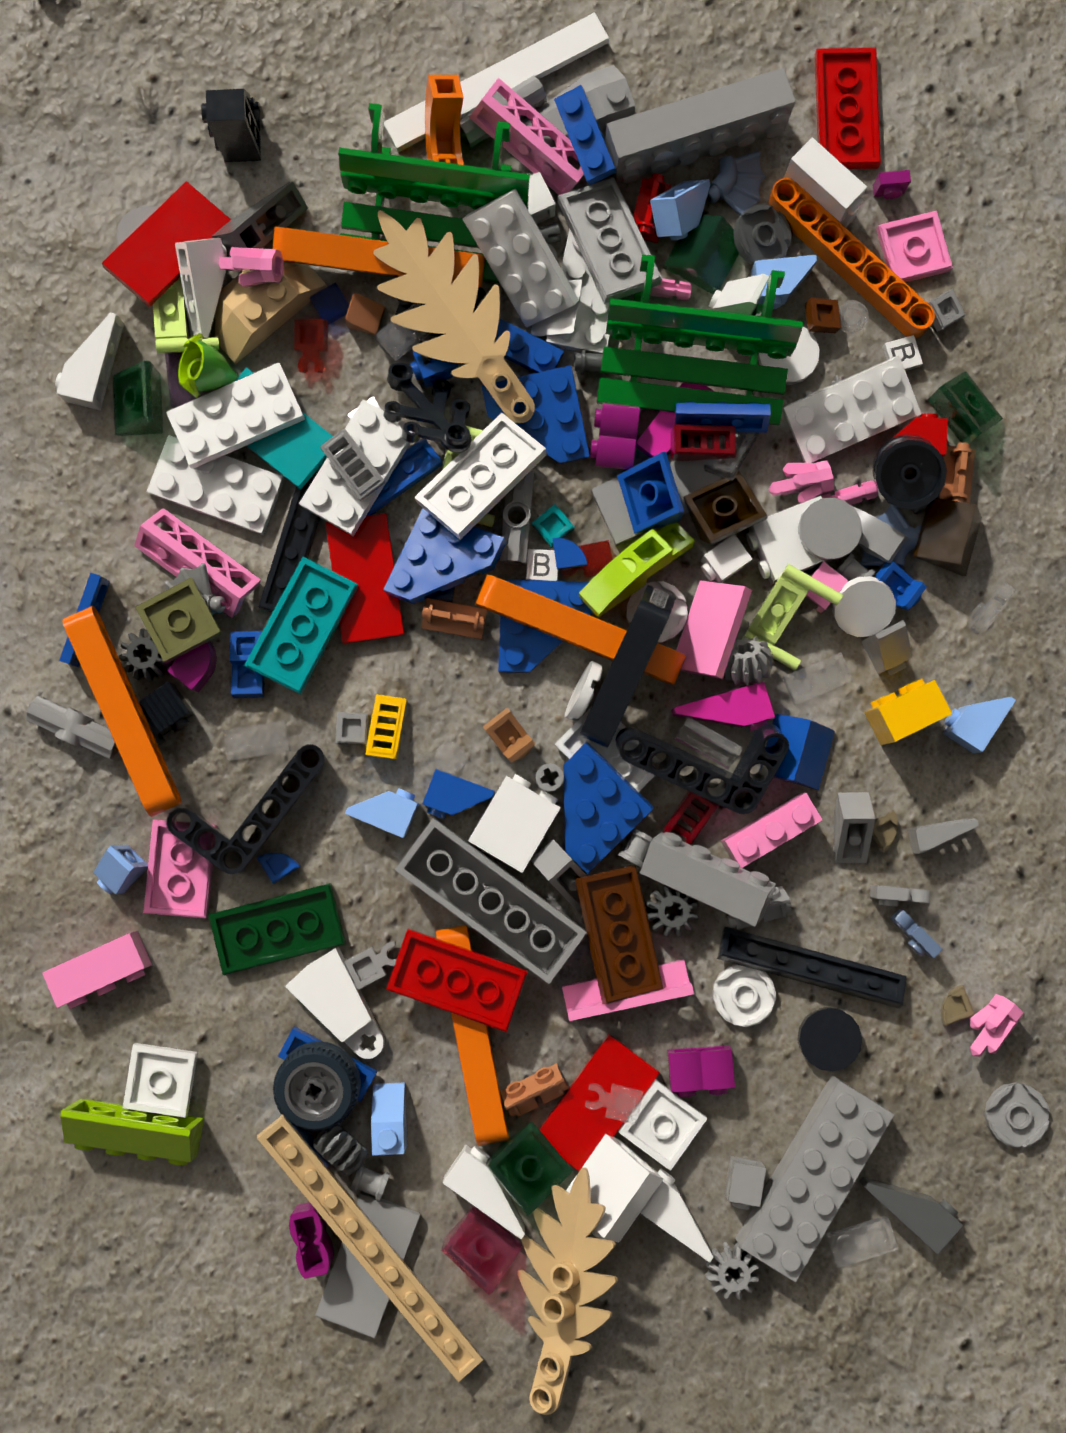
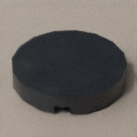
[797,1007,862,1072]

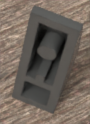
[212,181,308,257]
[859,1177,963,1254]

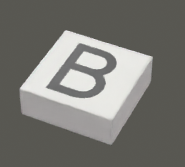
[882,335,923,371]
[526,549,558,581]

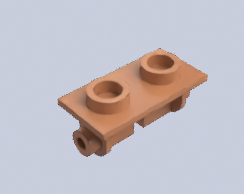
[939,443,975,503]
[421,598,487,640]
[500,1063,568,1117]

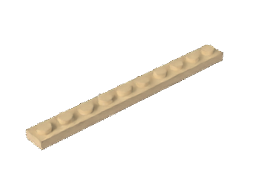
[257,1114,483,1382]

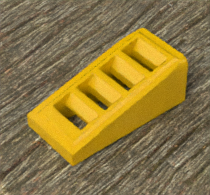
[365,694,407,760]

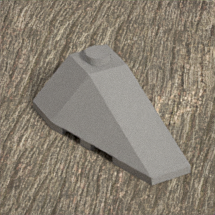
[522,65,635,147]

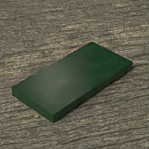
[208,883,346,975]

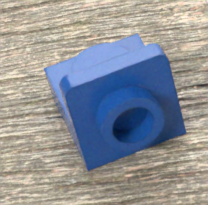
[410,351,458,388]

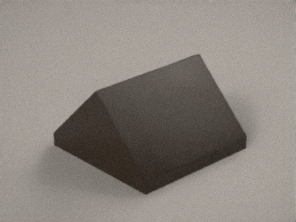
[683,471,768,545]
[913,498,982,576]

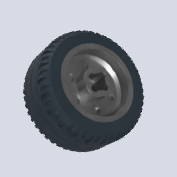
[273,1042,361,1132]

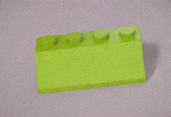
[60,1098,204,1165]

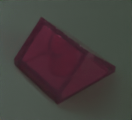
[441,1205,523,1295]

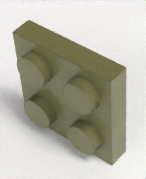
[135,577,223,663]

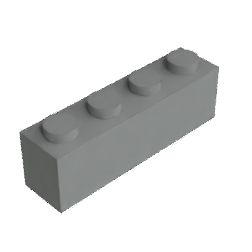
[640,832,776,927]

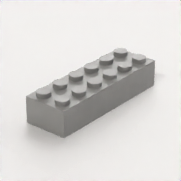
[605,67,796,183]
[395,817,587,984]
[735,1075,894,1283]

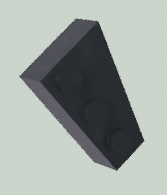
[201,89,261,162]

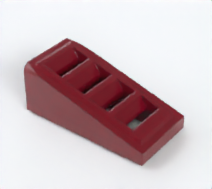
[670,424,736,461]
[661,791,719,845]

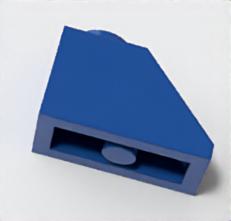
[422,769,495,819]

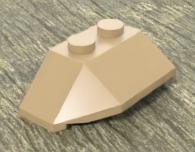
[215,262,327,365]

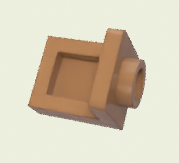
[483,708,535,763]

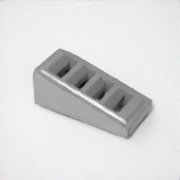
[320,429,386,501]
[908,818,979,854]

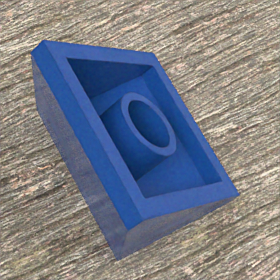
[617,452,684,534]
[759,714,835,790]

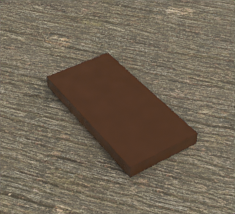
[575,865,663,1004]

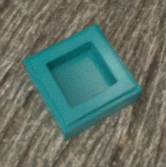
[532,504,575,548]

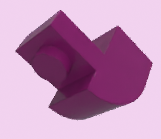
[168,641,217,693]

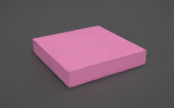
[876,210,953,283]

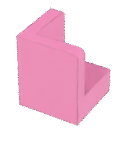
[806,561,848,613]

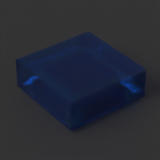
[309,282,349,326]

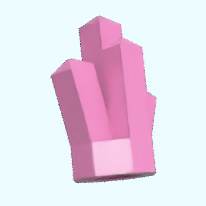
[218,247,284,288]
[769,460,834,503]
[970,994,1023,1057]

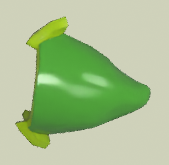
[178,333,238,398]

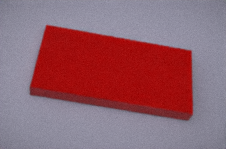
[814,47,881,169]
[102,181,231,308]
[325,513,405,644]
[386,928,528,1032]
[534,1033,660,1171]

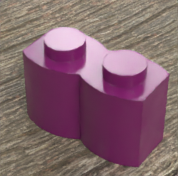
[590,402,640,470]
[667,1046,735,1097]
[289,1202,334,1279]

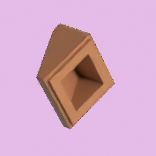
[345,293,385,336]

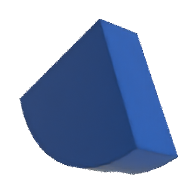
[552,538,588,570]
[257,853,301,884]

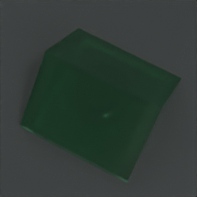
[663,215,739,295]
[112,360,163,436]
[928,371,1003,444]
[486,1122,573,1216]

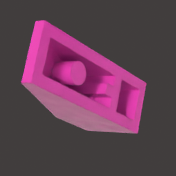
[671,681,775,731]

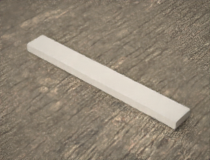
[384,12,609,152]

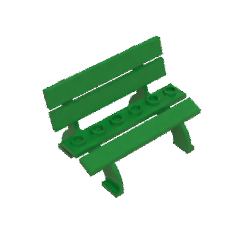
[338,103,530,283]
[597,254,803,426]

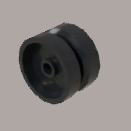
[872,434,947,509]

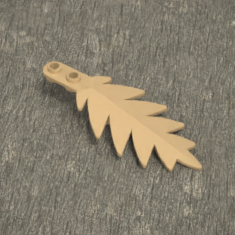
[373,210,535,423]
[517,1167,618,1415]

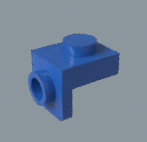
[874,561,927,611]

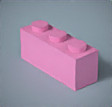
[721,793,822,868]
[42,931,152,1009]

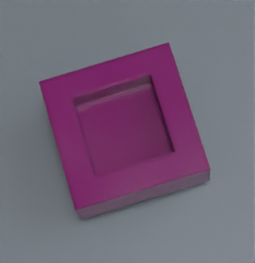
[873,170,911,199]

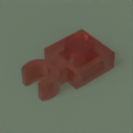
[294,319,328,374]
[562,540,613,578]

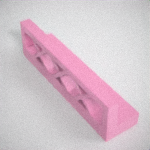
[469,78,584,195]
[134,508,261,618]
[562,959,694,1021]

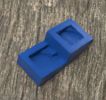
[230,631,264,698]

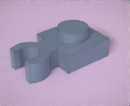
[890,909,943,958]

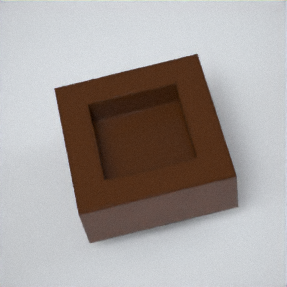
[805,298,841,334]

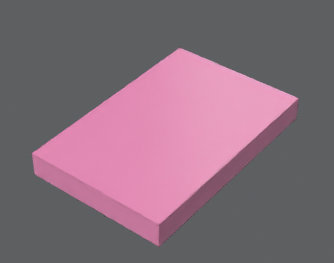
[676,580,752,679]
[143,820,217,919]

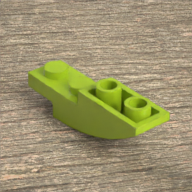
[578,523,695,618]

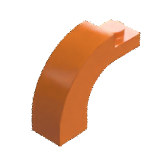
[425,75,464,165]

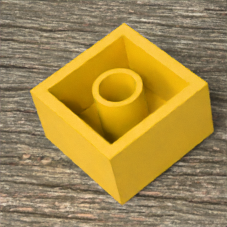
[864,678,952,745]

